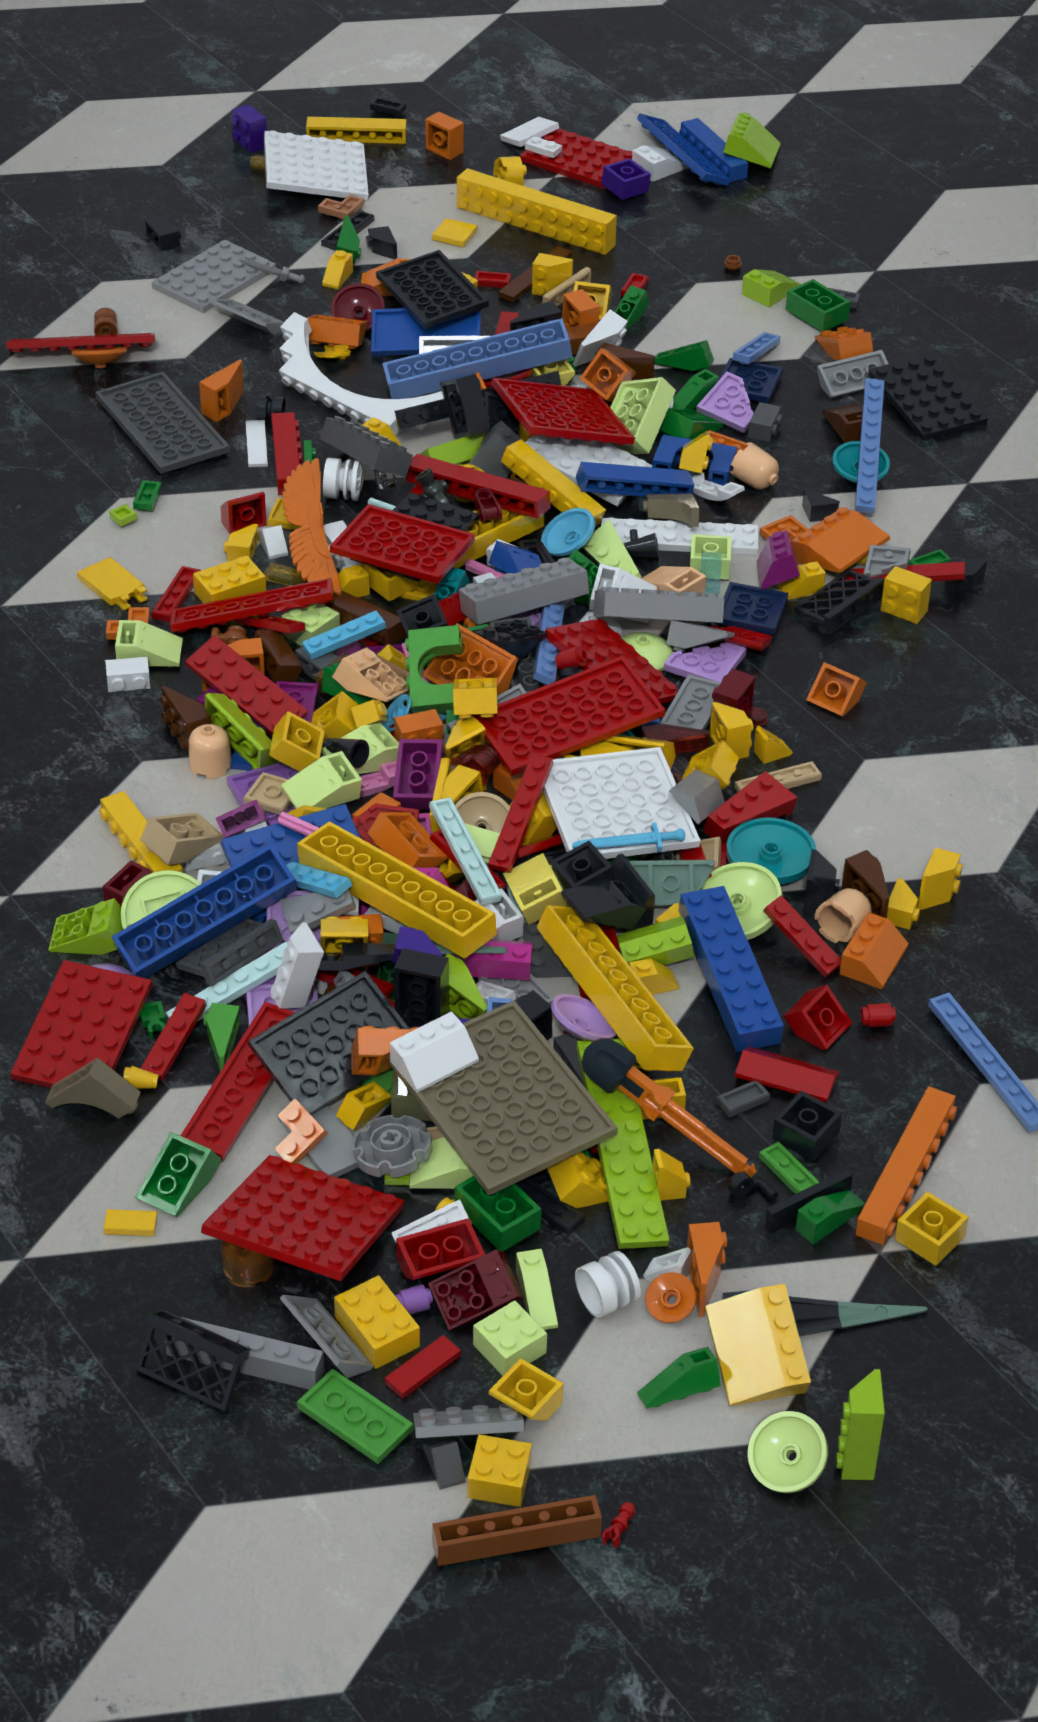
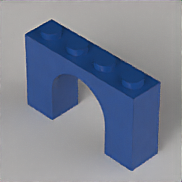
[652,435,737,486]

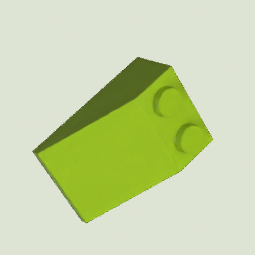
[742,269,802,307]
[445,953,487,1019]

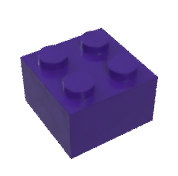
[231,104,267,153]
[601,158,651,200]

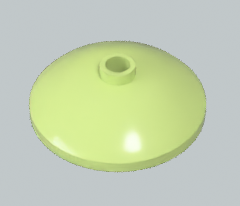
[621,632,673,671]
[748,1411,828,1493]

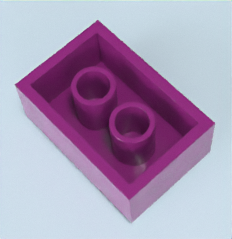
[393,739,445,810]

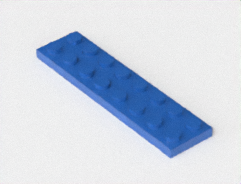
[637,113,731,186]

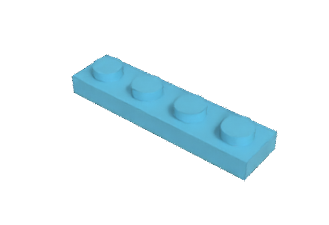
[302,611,386,660]
[286,862,352,899]

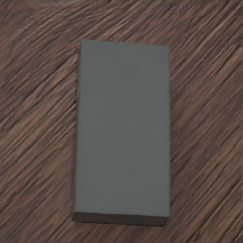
[716,1081,770,1118]

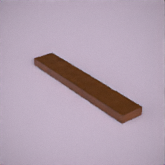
[498,246,572,302]

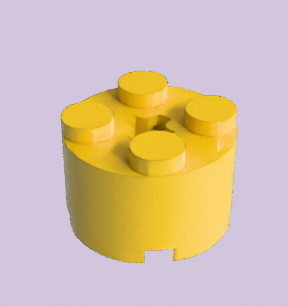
[493,156,527,186]

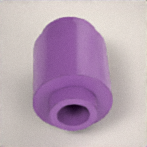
[395,1284,433,1315]

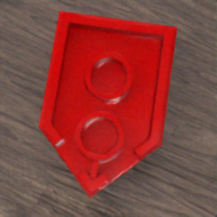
[709,625,772,651]
[352,803,419,848]

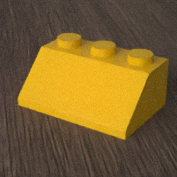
[604,734,676,771]

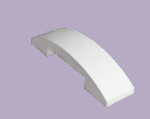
[246,420,268,467]
[687,470,745,501]

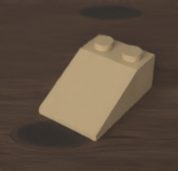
[140,812,224,865]

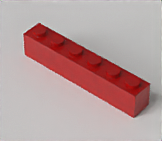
[271,412,303,495]

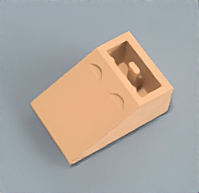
[641,566,706,597]
[332,647,410,702]

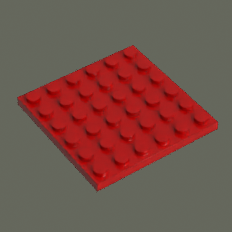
[491,378,635,446]
[201,1155,404,1281]

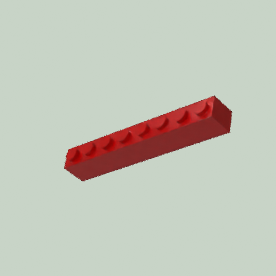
[406,454,551,519]

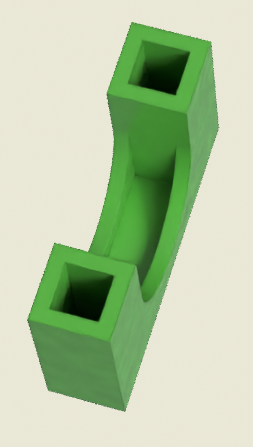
[405,625,463,713]

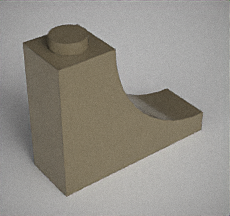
[643,494,699,527]
[45,1058,141,1119]

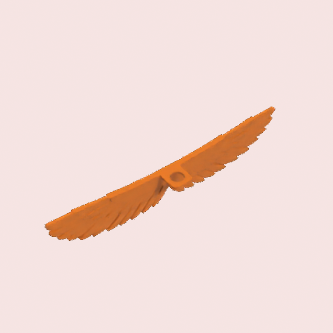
[282,458,341,595]

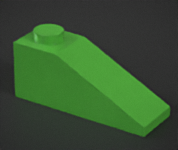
[203,1003,241,1072]

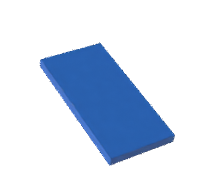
[371,308,481,356]

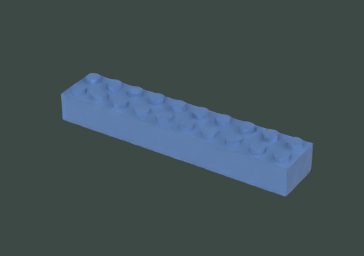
[383,318,573,399]

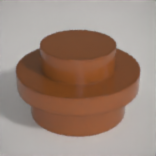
[724,255,742,271]

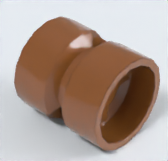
[94,308,118,335]

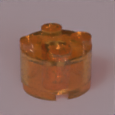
[221,1241,274,1287]

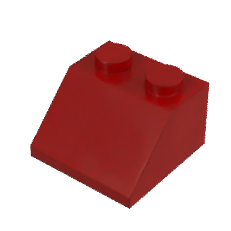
[220,491,267,534]
[783,985,852,1050]

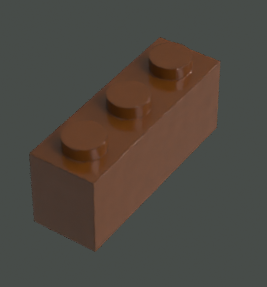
[254,630,302,683]

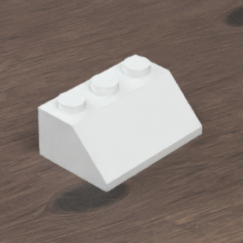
[271,923,324,1009]
[389,1011,479,1093]

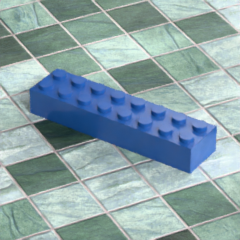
[112,843,297,978]
[678,886,784,1052]

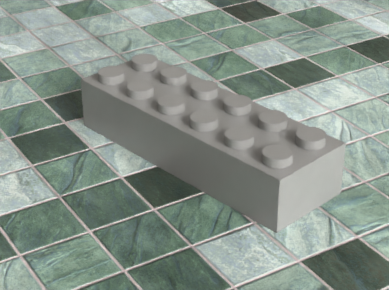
[458,558,589,625]
[593,587,724,623]

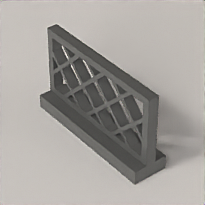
[176,919,283,986]

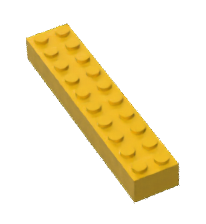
[457,168,617,255]
[364,508,544,601]
[297,821,497,959]
[537,905,694,1072]

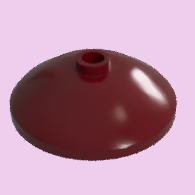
[331,283,385,332]

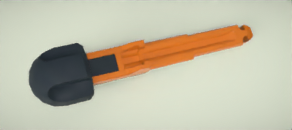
[581,1038,756,1178]

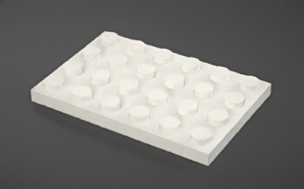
[525,435,652,507]

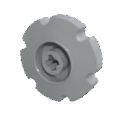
[352,1115,432,1178]

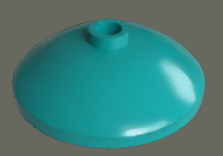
[832,441,890,483]

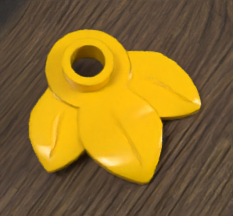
[314,345,351,359]

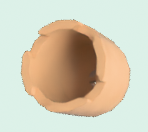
[730,442,779,490]
[188,724,232,779]
[815,888,872,943]

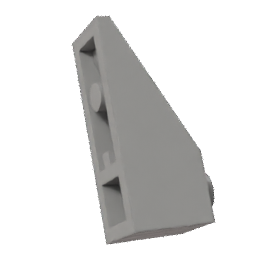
[666,620,735,652]

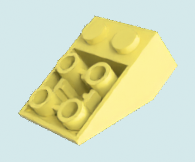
[503,853,568,925]

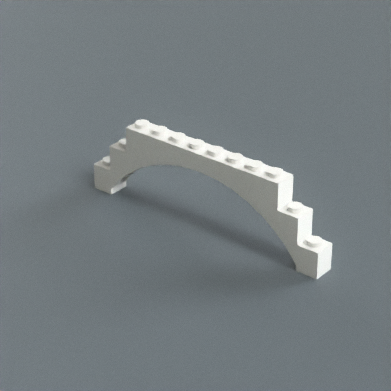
[279,312,450,436]

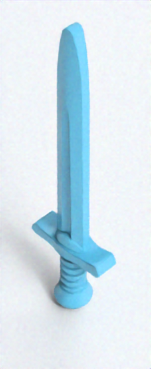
[572,822,685,852]

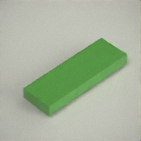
[759,1141,819,1194]

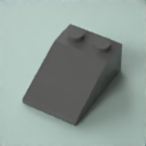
[469,421,521,478]

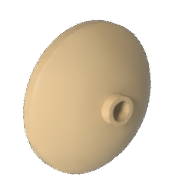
[455,792,510,833]

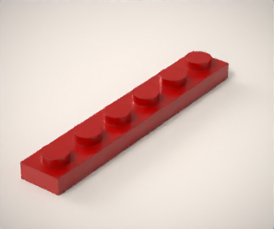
[488,754,554,873]

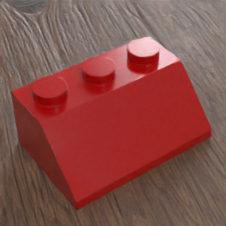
[396,1218,485,1280]

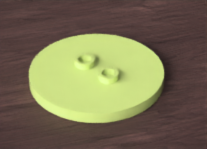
[121,870,201,954]

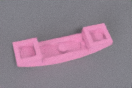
[360,760,397,798]

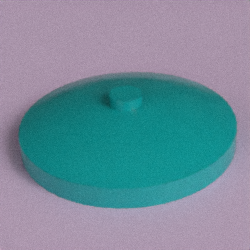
[726,818,816,884]

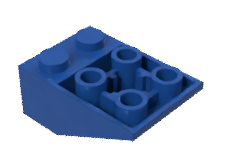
[488,540,542,574]

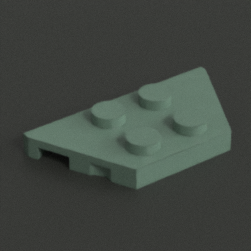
[629,860,715,907]

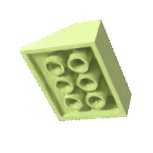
[609,377,676,455]

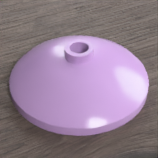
[551,994,616,1041]

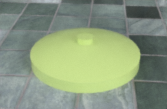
[702,862,783,940]

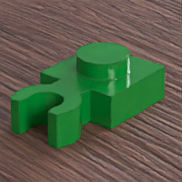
[139,1001,166,1039]

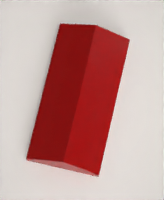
[734,1046,840,1103]

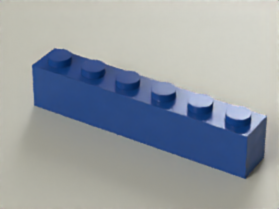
[679,118,748,182]
[576,461,695,497]

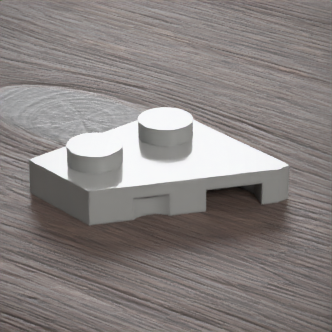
[864,545,911,578]

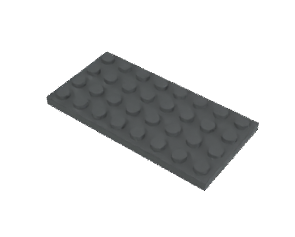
[95,372,230,474]

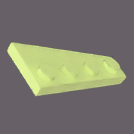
[582,519,642,578]

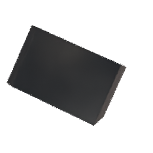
[802,489,840,522]

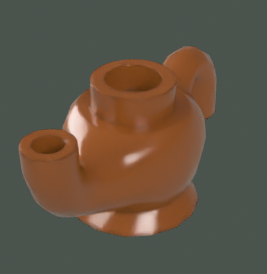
[211,625,248,645]

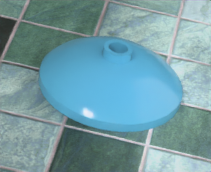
[541,508,595,556]

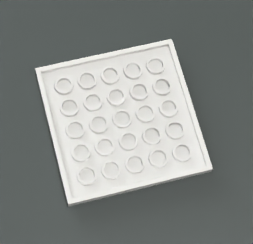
[264,130,369,201]
[543,747,701,859]

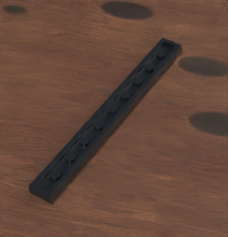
[394,371,561,430]

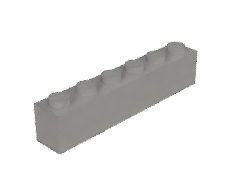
[165,1317,324,1390]

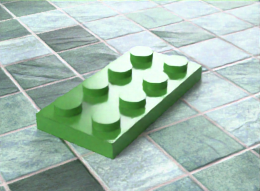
[297,1368,413,1464]

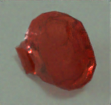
[451,745,500,787]

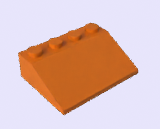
[792,507,890,573]
[422,623,518,696]

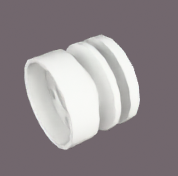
[323,458,363,501]
[575,1251,641,1318]

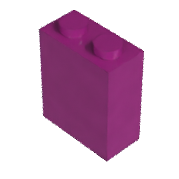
[215,799,271,838]

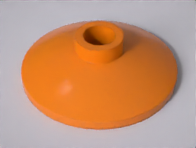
[645,1272,697,1323]

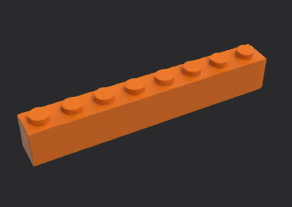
[855,1086,957,1246]

